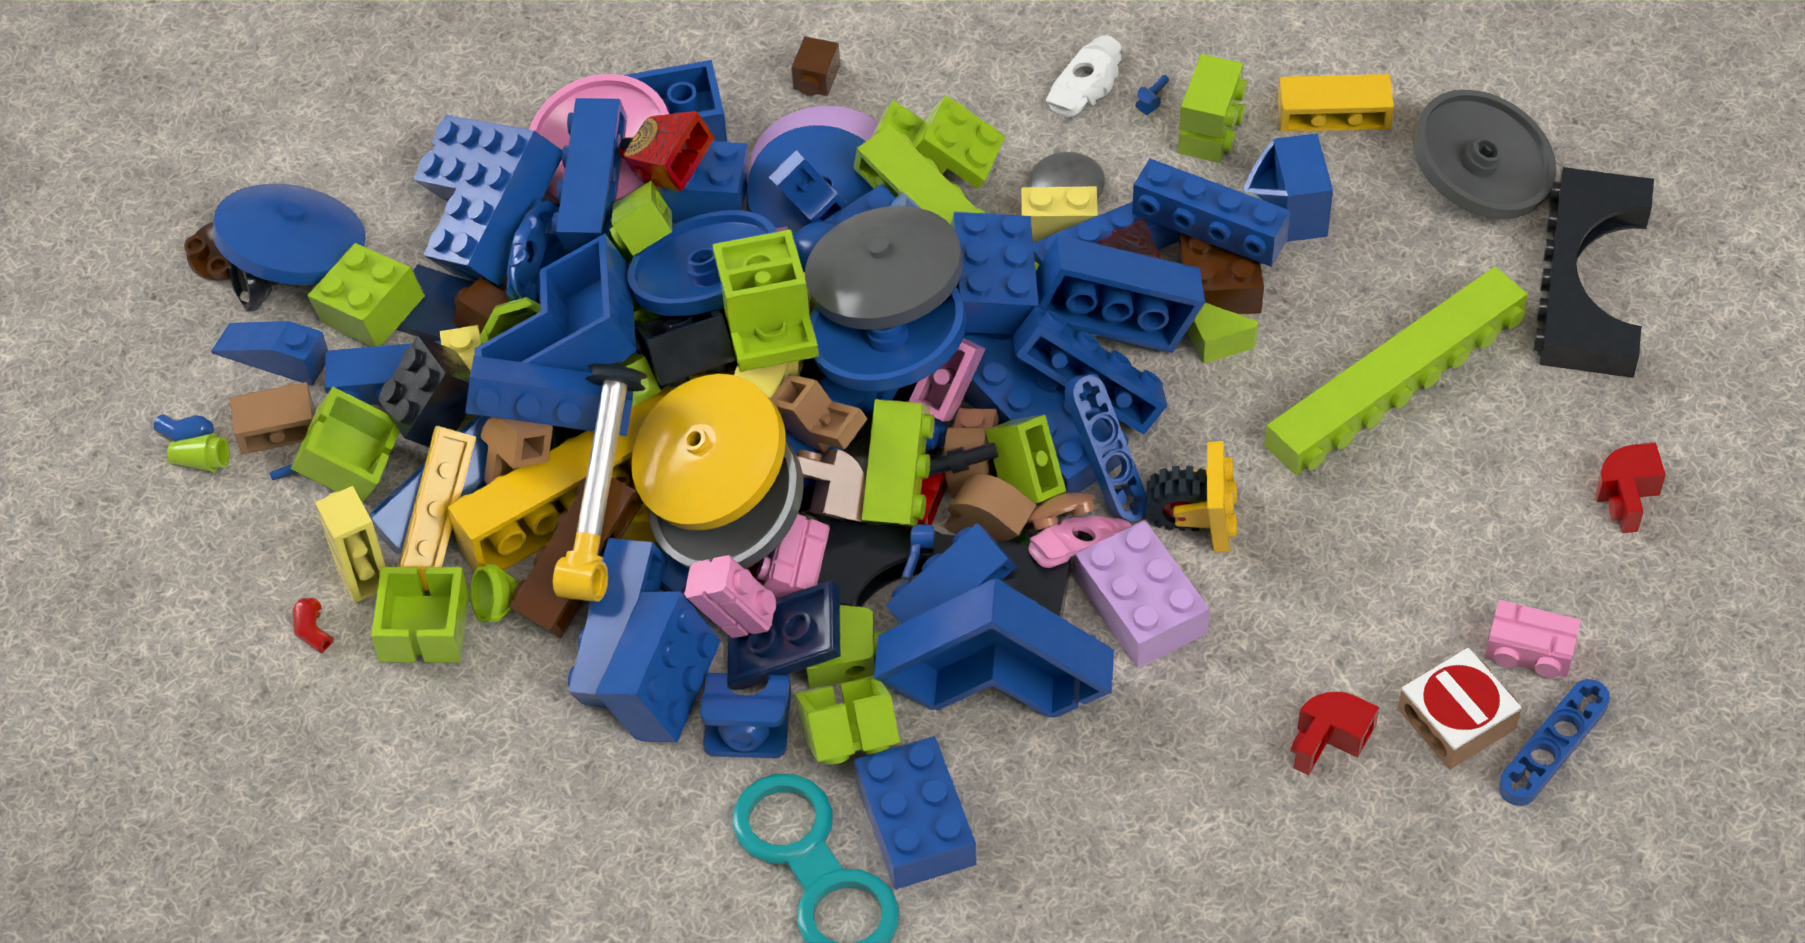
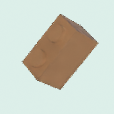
[230,382,315,455]

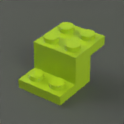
[872,94,1006,189]
[712,229,819,372]

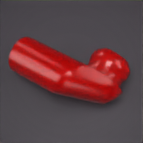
[292,597,334,654]

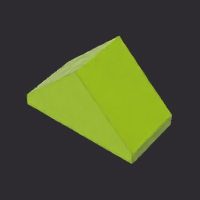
[1187,303,1259,364]

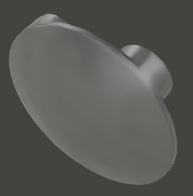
[1031,152,1105,198]

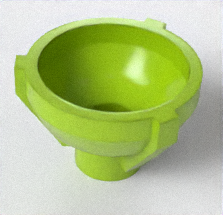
[469,564,521,623]

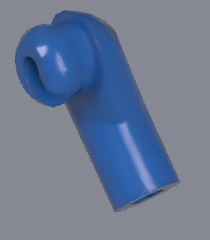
[154,414,214,441]

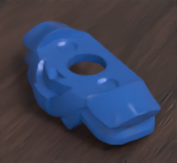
[506,199,559,302]

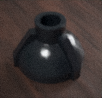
[228,262,279,312]

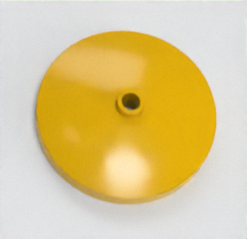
[632,374,786,530]

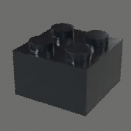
[635,309,737,387]
[378,335,471,448]

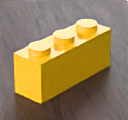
[1278,74,1394,132]

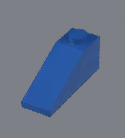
[211,321,328,386]

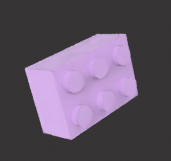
[1074,520,1210,668]

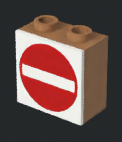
[1398,647,1522,769]

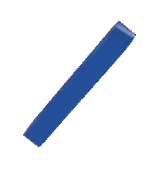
[1064,375,1146,521]
[1499,679,1610,806]

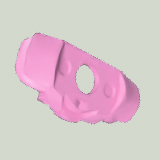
[1028,516,1132,568]

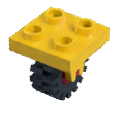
[1146,441,1238,552]

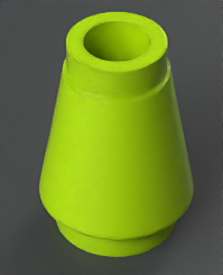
[167,433,230,472]

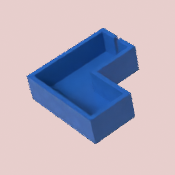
[413,115,563,286]
[475,234,636,372]
[874,578,1114,718]

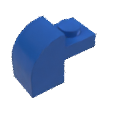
[769,150,848,223]

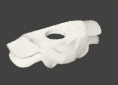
[1046,35,1122,117]

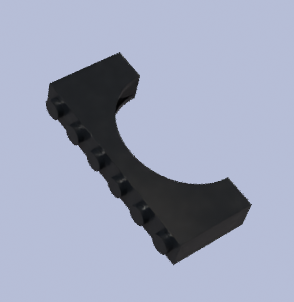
[1533,167,1654,378]
[817,519,1071,618]

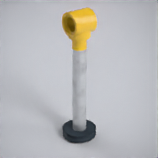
[553,363,648,602]

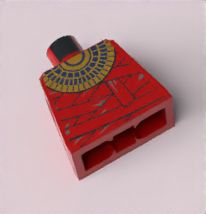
[619,111,715,192]

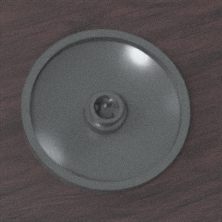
[1412,89,1556,219]
[805,206,964,330]
[649,441,803,569]

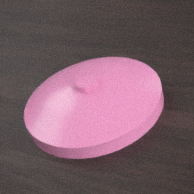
[529,74,669,204]

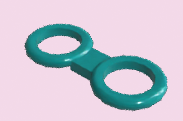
[732,774,899,943]

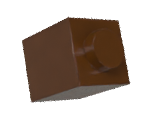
[791,36,840,96]

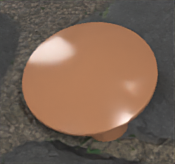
[1025,492,1095,530]

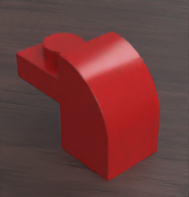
[1596,442,1666,533]
[1291,691,1379,776]

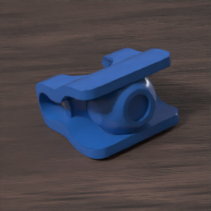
[700,673,791,758]

